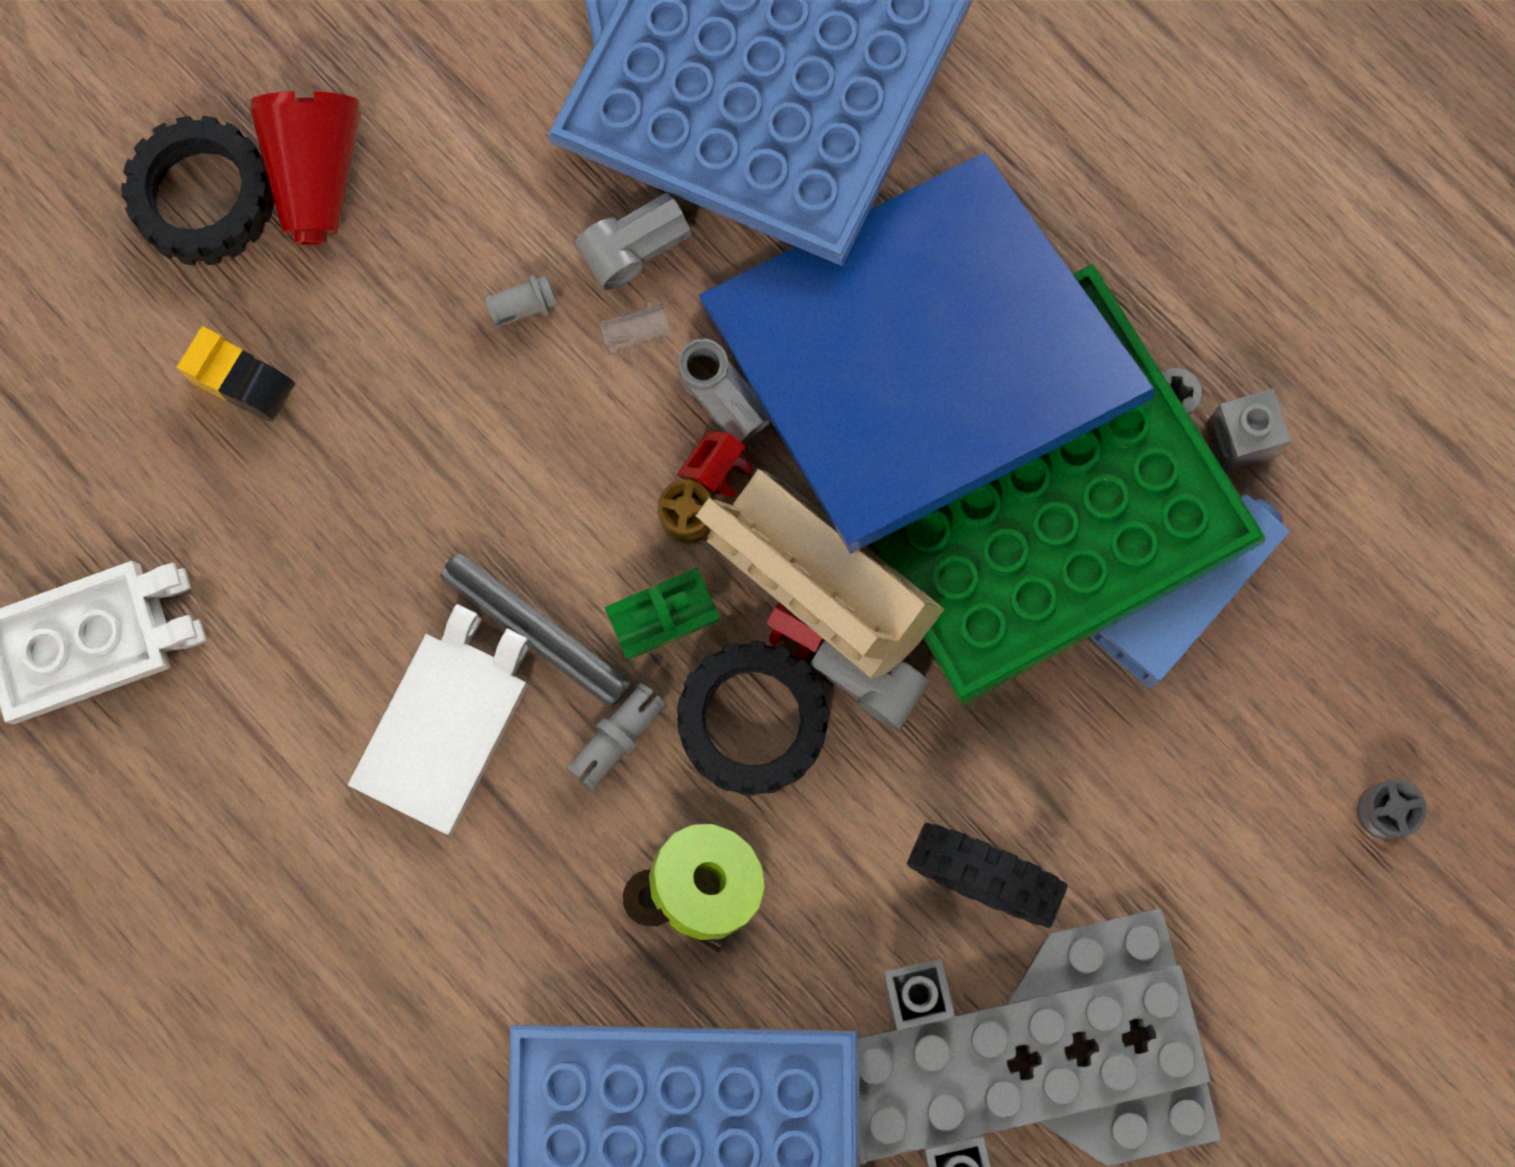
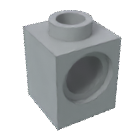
[1207,389,1291,472]

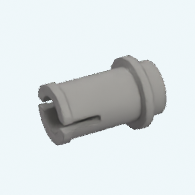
[485,274,558,329]

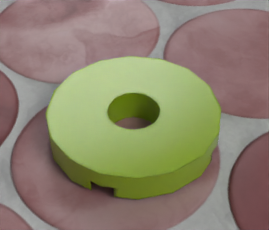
[649,824,765,940]

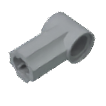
[574,192,691,291]
[678,339,771,444]
[810,640,930,731]

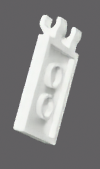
[0,561,207,724]
[348,604,530,837]

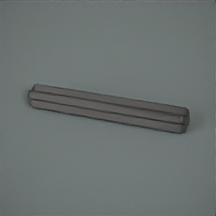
[440,554,629,706]

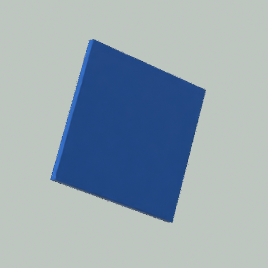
[699,152,1154,554]

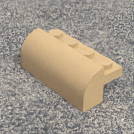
[696,469,944,678]

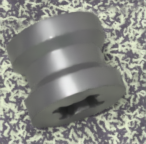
[1357,779,1427,840]

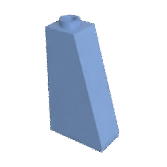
[1090,494,1290,689]

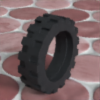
[121,116,273,265]
[677,641,829,796]
[906,823,1068,928]

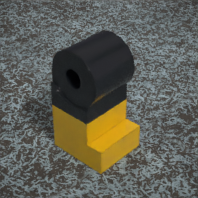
[176,325,296,422]

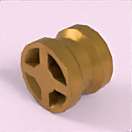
[658,480,712,543]

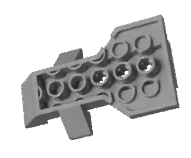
[859,908,1221,1167]

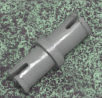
[565,682,667,792]

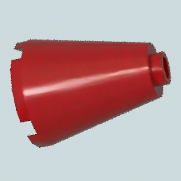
[250,91,361,246]

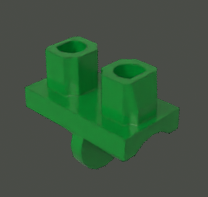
[604,567,721,661]

